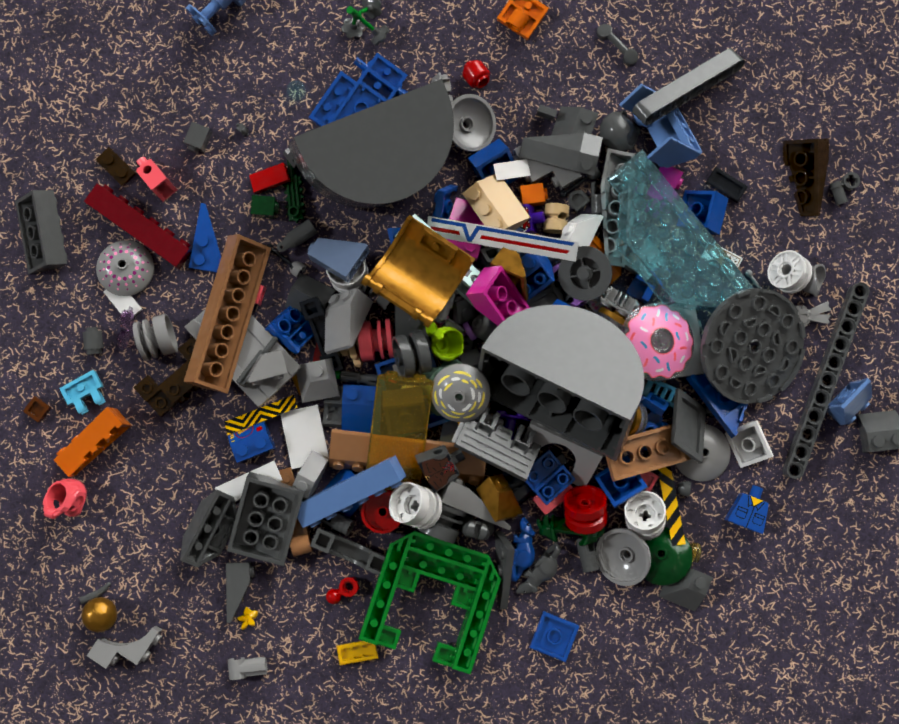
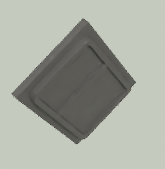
[671,388,706,464]

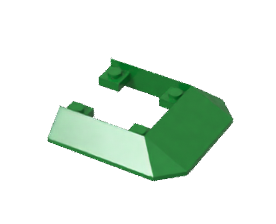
[358,531,501,675]

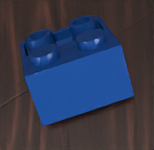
[521,253,555,302]

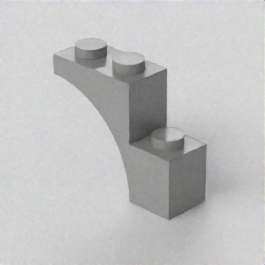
[513,146,582,190]
[87,626,162,669]

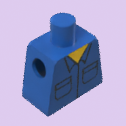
[724,485,769,534]

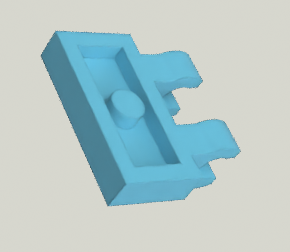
[59,370,106,415]

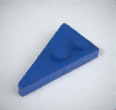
[432,184,458,219]
[189,203,221,273]

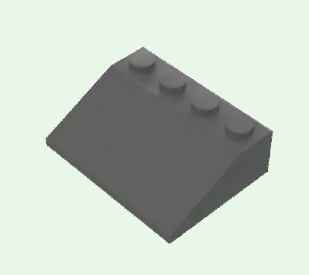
[227,472,304,566]

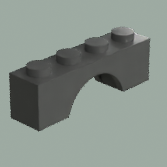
[310,527,386,576]

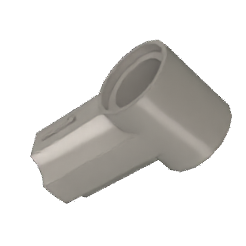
[228,657,268,680]

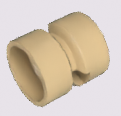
[543,203,570,234]

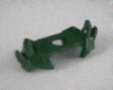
[536,514,605,546]

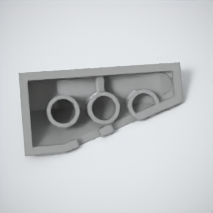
[437,477,511,530]

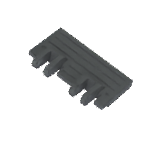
[454,407,541,482]

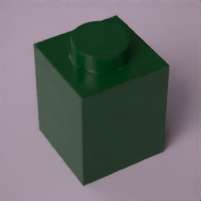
[250,195,280,219]

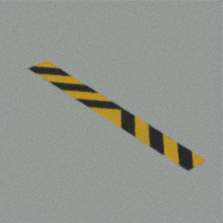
[658,466,686,546]

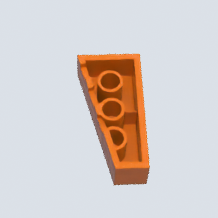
[54,407,132,477]

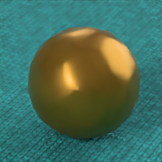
[81,597,117,633]

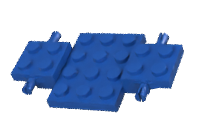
[308,53,408,127]

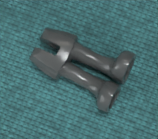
[459,514,494,541]

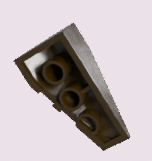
[783,138,829,216]

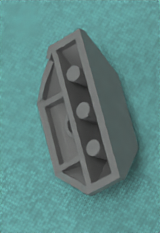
[180,489,237,568]

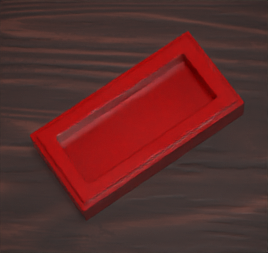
[249,162,290,194]

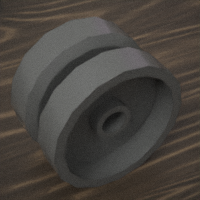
[392,330,432,378]

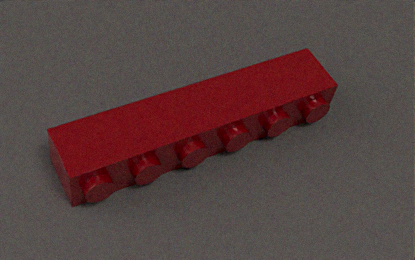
[84,183,192,270]

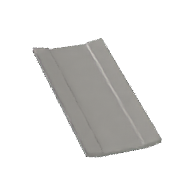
[184,310,302,407]

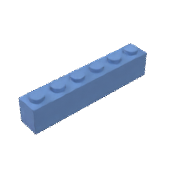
[297,455,406,528]

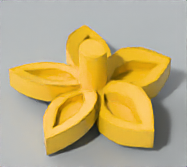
[237,607,258,630]

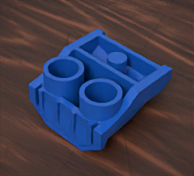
[265,306,314,355]

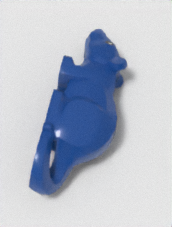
[511,517,535,582]

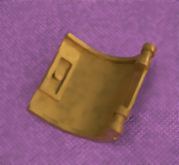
[361,215,475,328]

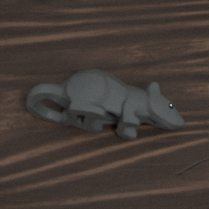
[516,542,561,594]

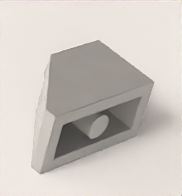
[292,450,329,499]

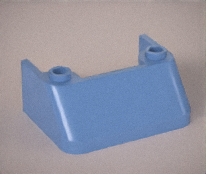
[619,84,702,168]

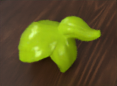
[426,322,464,361]

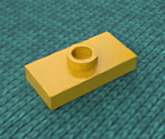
[336,641,379,665]

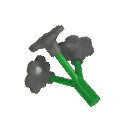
[341,0,390,46]

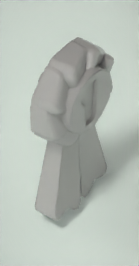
[795,301,831,327]

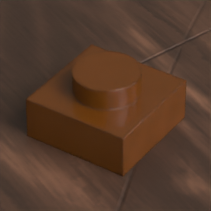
[23,396,52,423]

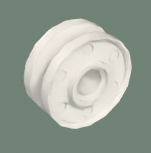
[767,250,812,294]

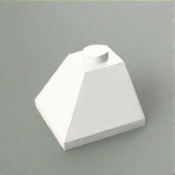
[560,214,604,247]

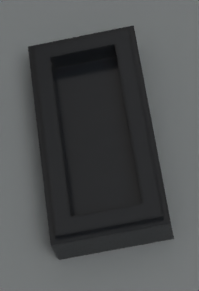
[705,167,748,203]

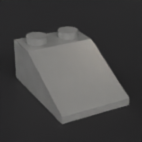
[325,287,373,354]

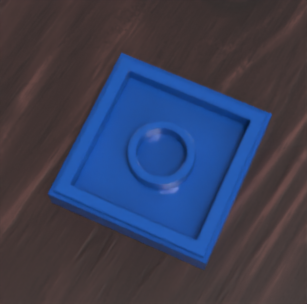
[529,611,580,662]

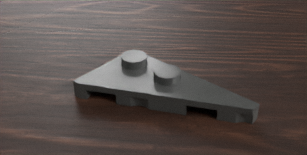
[495,531,515,609]

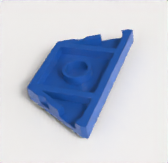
[686,373,748,438]

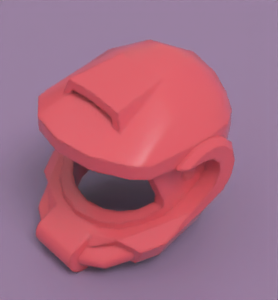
[43,478,87,519]

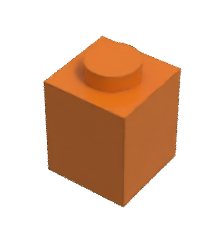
[519,183,548,206]

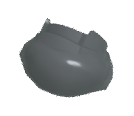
[600,110,640,152]

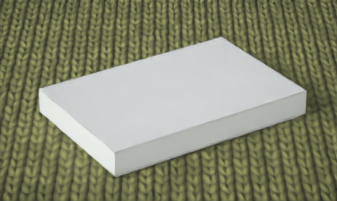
[281,405,329,469]

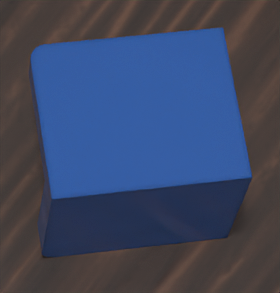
[626,274,657,304]

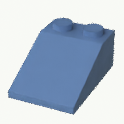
[826,378,872,425]

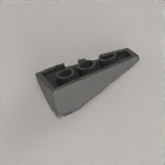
[519,133,603,176]

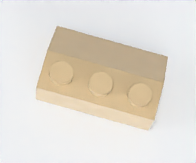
[462,174,531,231]

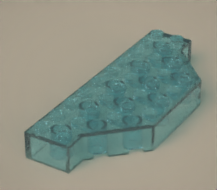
[607,150,754,312]

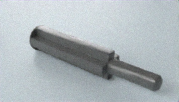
[236,336,278,387]

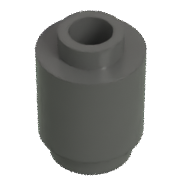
[82,327,104,355]

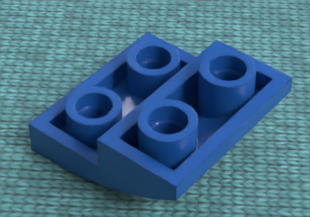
[525,449,576,505]

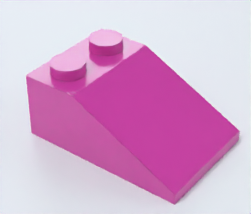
[447,197,484,262]
[466,265,530,326]

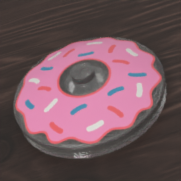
[621,303,694,381]

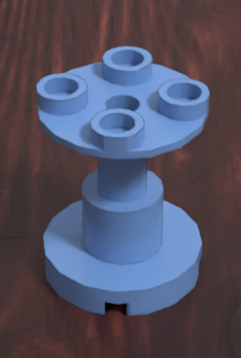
[185,0,247,36]

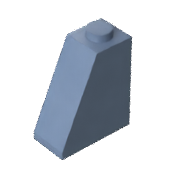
[307,238,370,283]

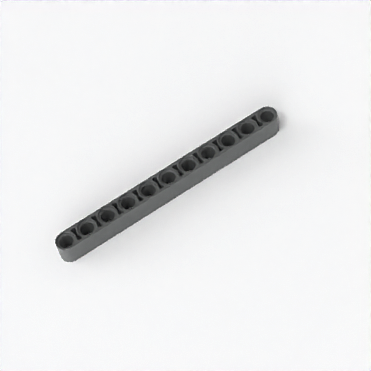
[782,282,870,479]

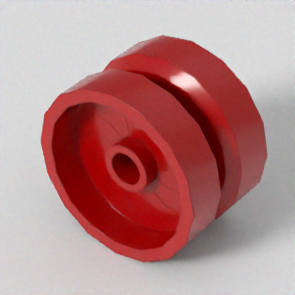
[563,485,608,535]
[361,489,401,534]

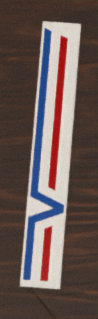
[427,216,579,262]

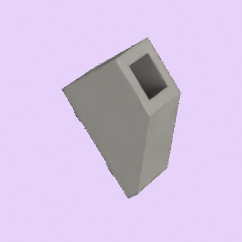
[246,350,287,385]

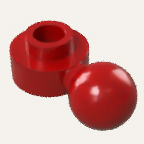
[326,577,359,604]

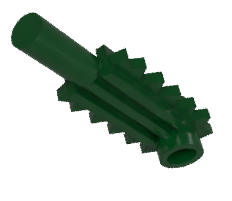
[283,160,306,223]

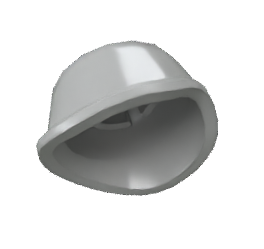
[803,264,826,297]

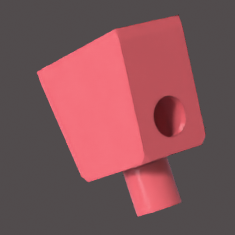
[136,157,177,202]

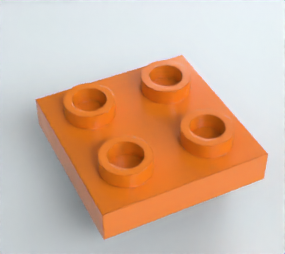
[497,0,549,41]

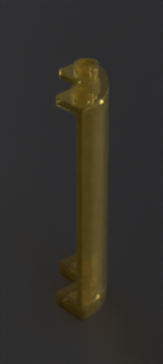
[366,371,434,492]

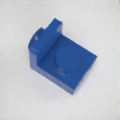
[639,391,670,416]

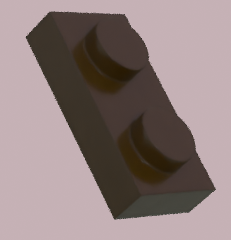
[95,147,136,187]

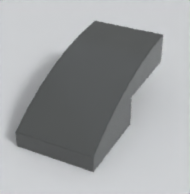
[322,386,343,428]

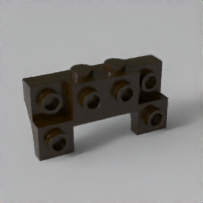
[133,337,200,417]

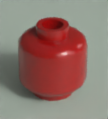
[462,60,490,88]

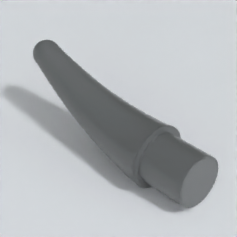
[79,582,111,605]

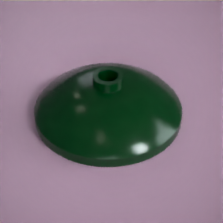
[644,527,693,586]

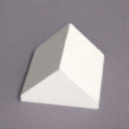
[725,420,774,468]

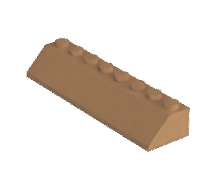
[184,234,271,394]
[329,429,486,485]

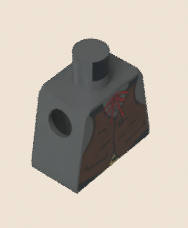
[415,445,465,493]

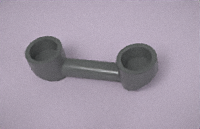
[596,24,638,66]

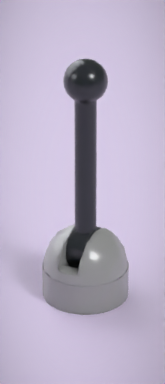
[266,244,306,278]

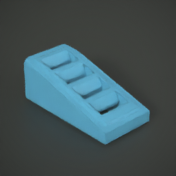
[642,377,686,409]

